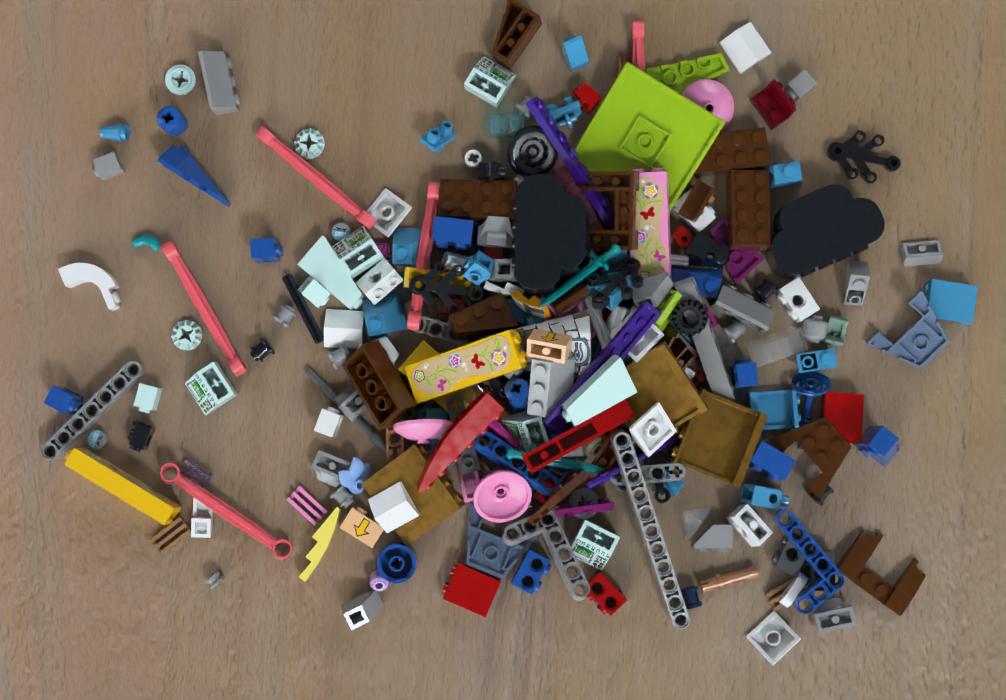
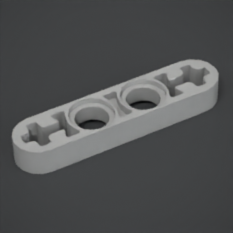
[610,463,686,486]

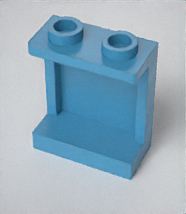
[923,279,978,325]
[747,389,801,430]

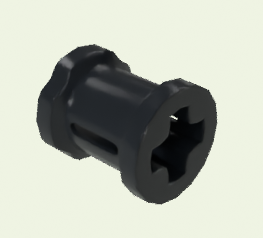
[808,485,834,506]

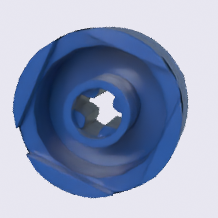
[377,543,417,583]

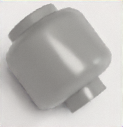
[801,314,828,343]

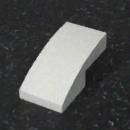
[483,281,525,296]
[191,497,213,538]

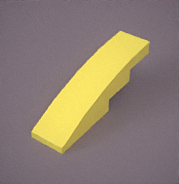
[299,506,342,582]

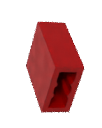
[820,392,864,444]
[441,562,501,618]

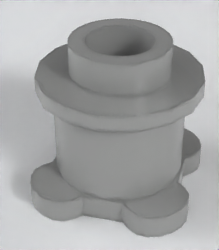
[515,95,534,120]
[272,304,297,328]
[721,320,746,344]
[327,346,351,370]
[330,486,355,508]

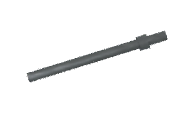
[305,367,392,454]

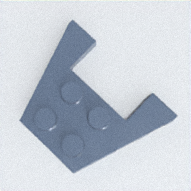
[866,289,950,369]
[466,504,538,579]

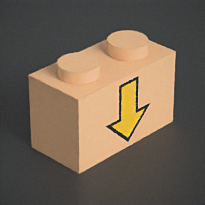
[526,329,572,364]
[340,506,384,548]

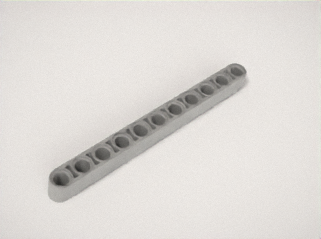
[610,428,690,629]

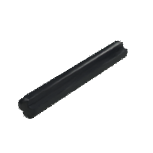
[282,274,324,344]

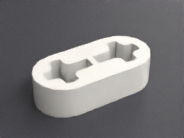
[779,572,808,608]

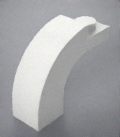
[58,263,121,311]

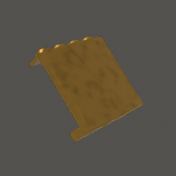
[622,341,708,428]
[671,389,768,488]
[362,443,465,547]

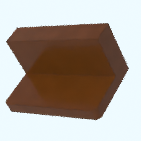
[678,180,716,223]
[550,281,590,316]

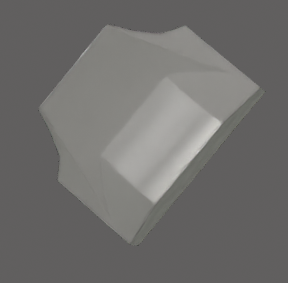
[477,216,515,249]
[335,387,367,422]
[311,449,351,487]
[813,597,856,633]

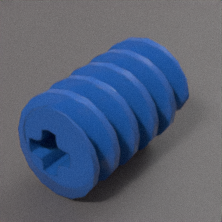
[157,106,188,136]
[504,378,529,410]

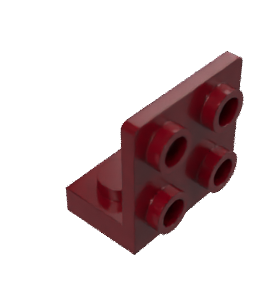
[750,79,797,130]

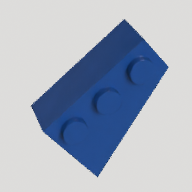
[855,426,899,468]

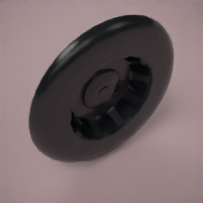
[507,125,558,177]

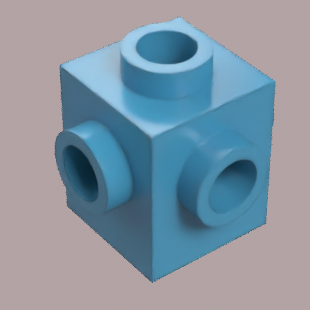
[462,251,495,286]

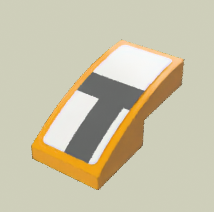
[511,290,551,319]

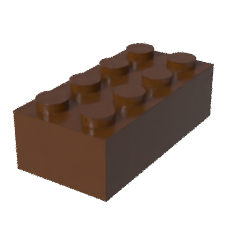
[694,127,770,177]
[726,170,771,251]
[438,179,518,224]
[342,341,417,430]

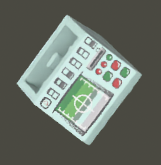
[464,56,516,108]
[332,226,385,279]
[185,362,238,416]
[502,411,549,453]
[571,519,620,570]

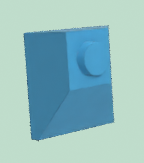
[392,228,432,266]
[362,293,408,338]

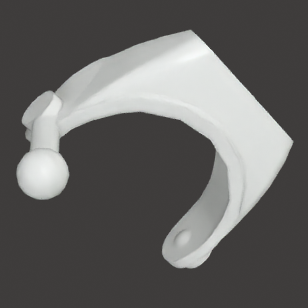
[358,336,400,365]

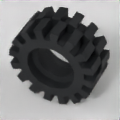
[672,299,708,336]

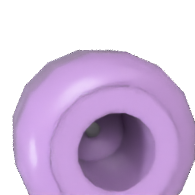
[369,570,389,591]

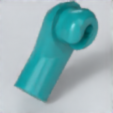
[132,234,161,251]

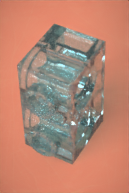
[486,113,525,138]

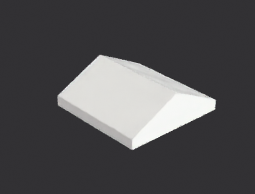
[719,22,772,74]
[366,188,412,238]
[609,308,664,363]
[324,309,364,349]
[629,402,676,457]
[368,481,420,533]
[746,611,801,665]

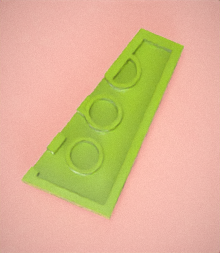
[645,53,730,94]

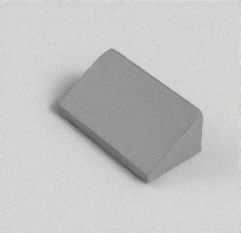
[901,240,943,267]

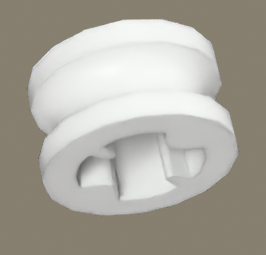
[465,149,482,168]

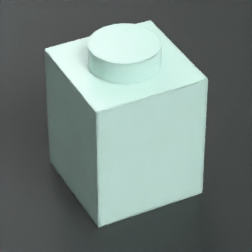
[298,276,331,308]
[133,383,162,413]

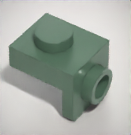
[824,315,849,347]

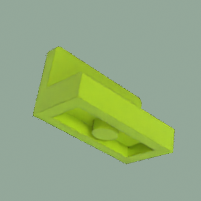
[653,290,682,332]

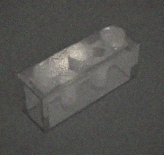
[744,326,809,368]

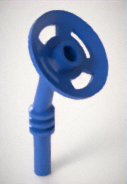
[791,372,831,450]

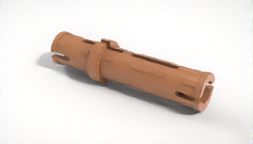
[699,565,759,593]

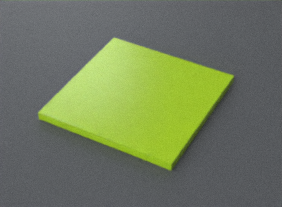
[575,62,726,212]

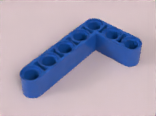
[473,431,577,496]
[774,509,845,614]

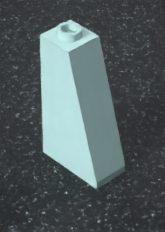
[297,235,364,310]
[561,354,637,426]

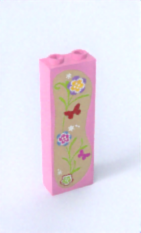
[630,168,672,279]

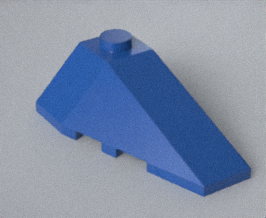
[157,145,231,207]
[671,258,724,300]

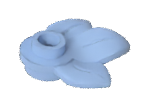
[338,457,371,494]

